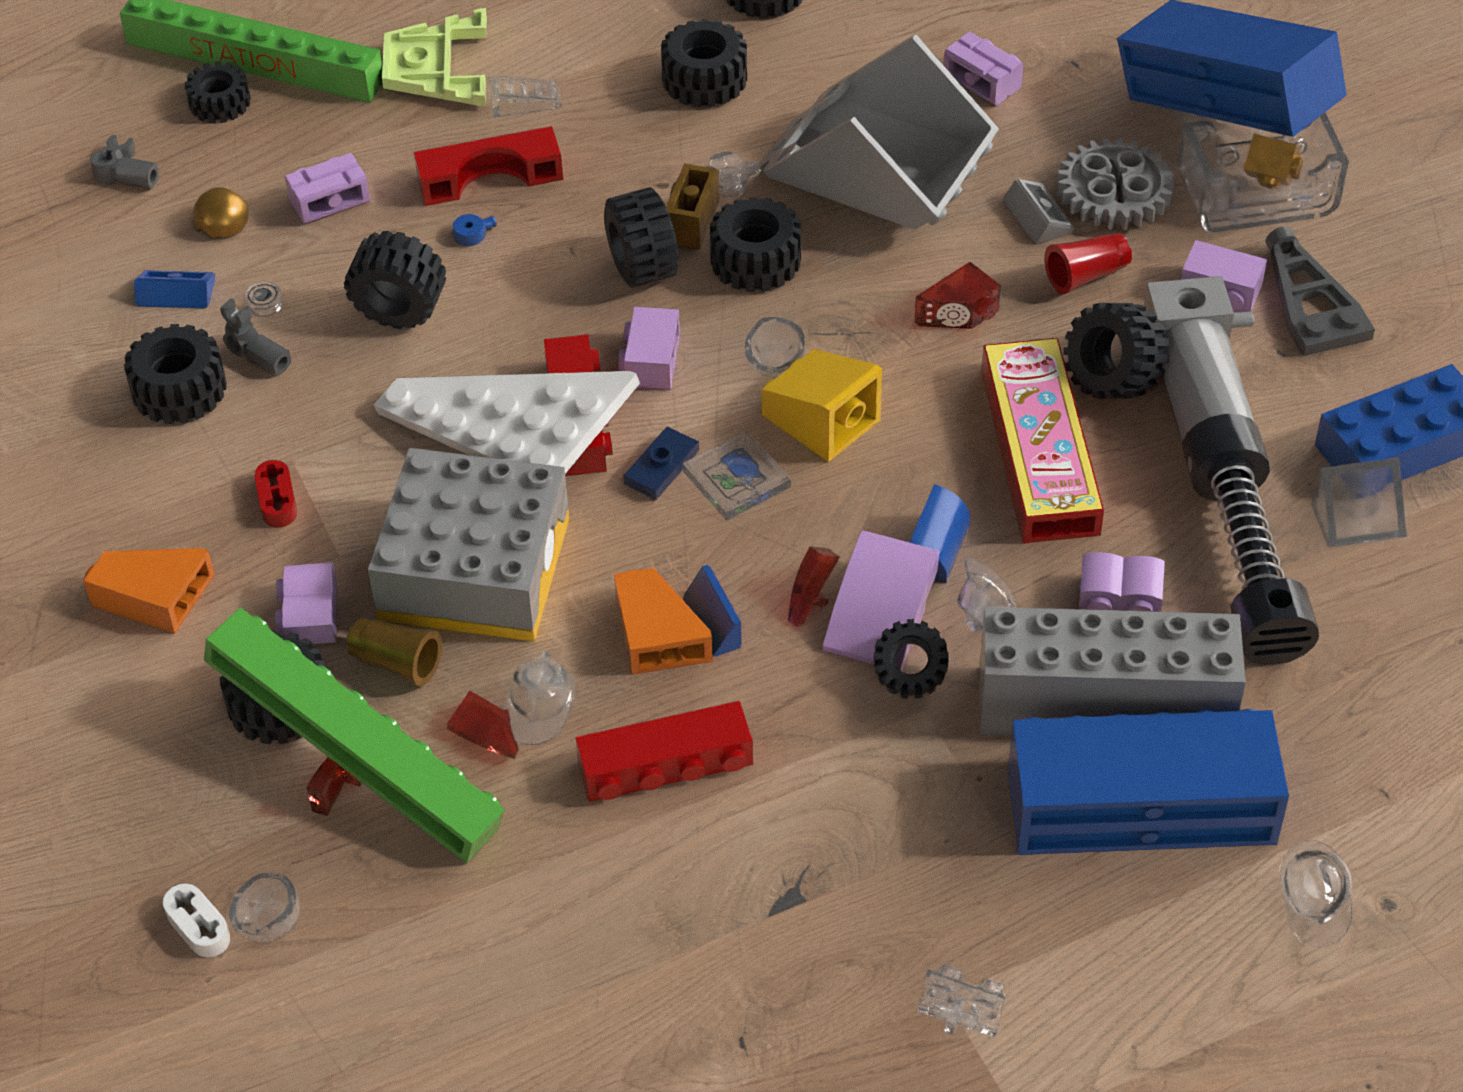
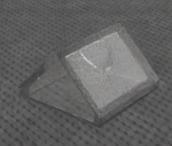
[1311,457,1407,547]

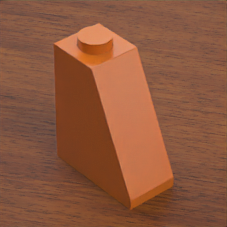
[83,548,215,634]
[614,568,713,675]

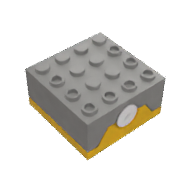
[368,448,569,642]

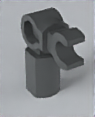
[90,135,159,189]
[220,298,291,375]

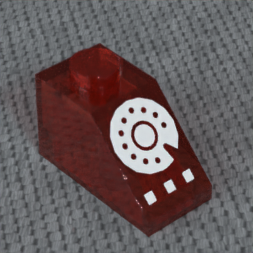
[914,262,1001,329]

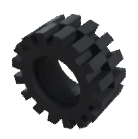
[185,61,251,123]
[874,619,949,699]

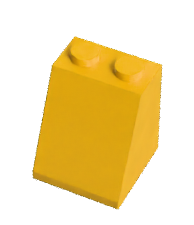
[761,349,883,462]

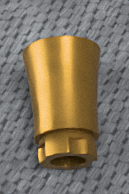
[346,618,442,686]

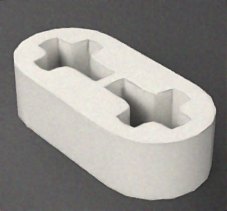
[163,883,230,958]

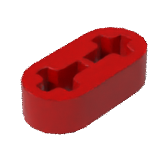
[254,460,297,528]

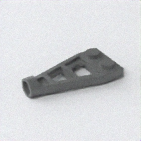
[1265,226,1375,356]

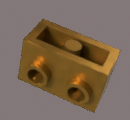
[1243,134,1304,191]
[666,163,720,249]

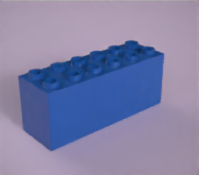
[1117,0,1347,137]
[1008,709,1289,855]

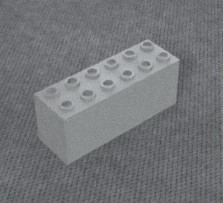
[979,607,1246,735]

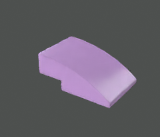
[823,530,939,670]

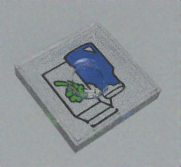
[683,430,791,521]

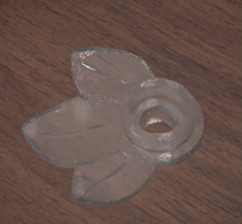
[706,151,762,197]

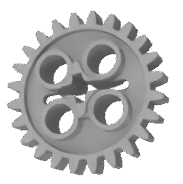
[1057,138,1174,230]

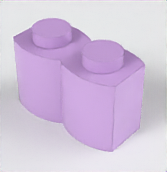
[1079,552,1165,612]
[275,562,337,644]

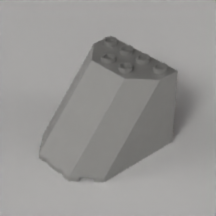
[760,34,999,230]

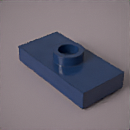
[623,426,699,500]

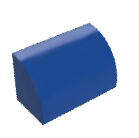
[910,484,970,583]

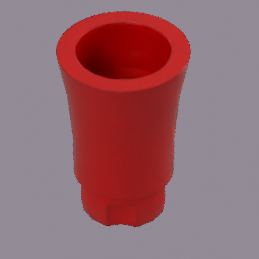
[1044,233,1132,294]

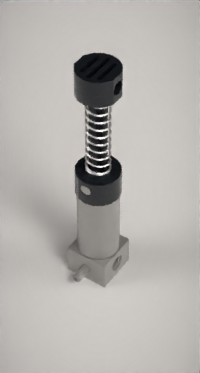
[1144,276,1319,665]

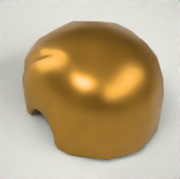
[193,187,249,239]

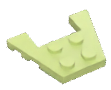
[382,8,487,106]

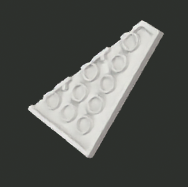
[374,371,640,473]

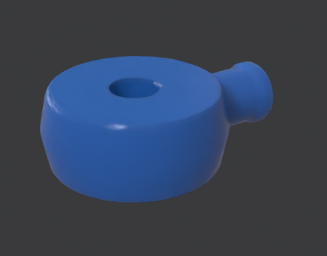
[452,214,497,246]

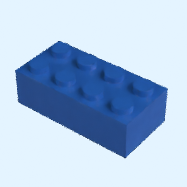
[1314,364,1463,498]

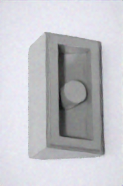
[1003,179,1075,244]

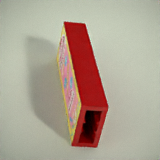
[981,338,1104,544]

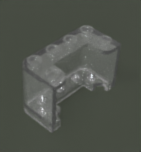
[1177,112,1349,232]

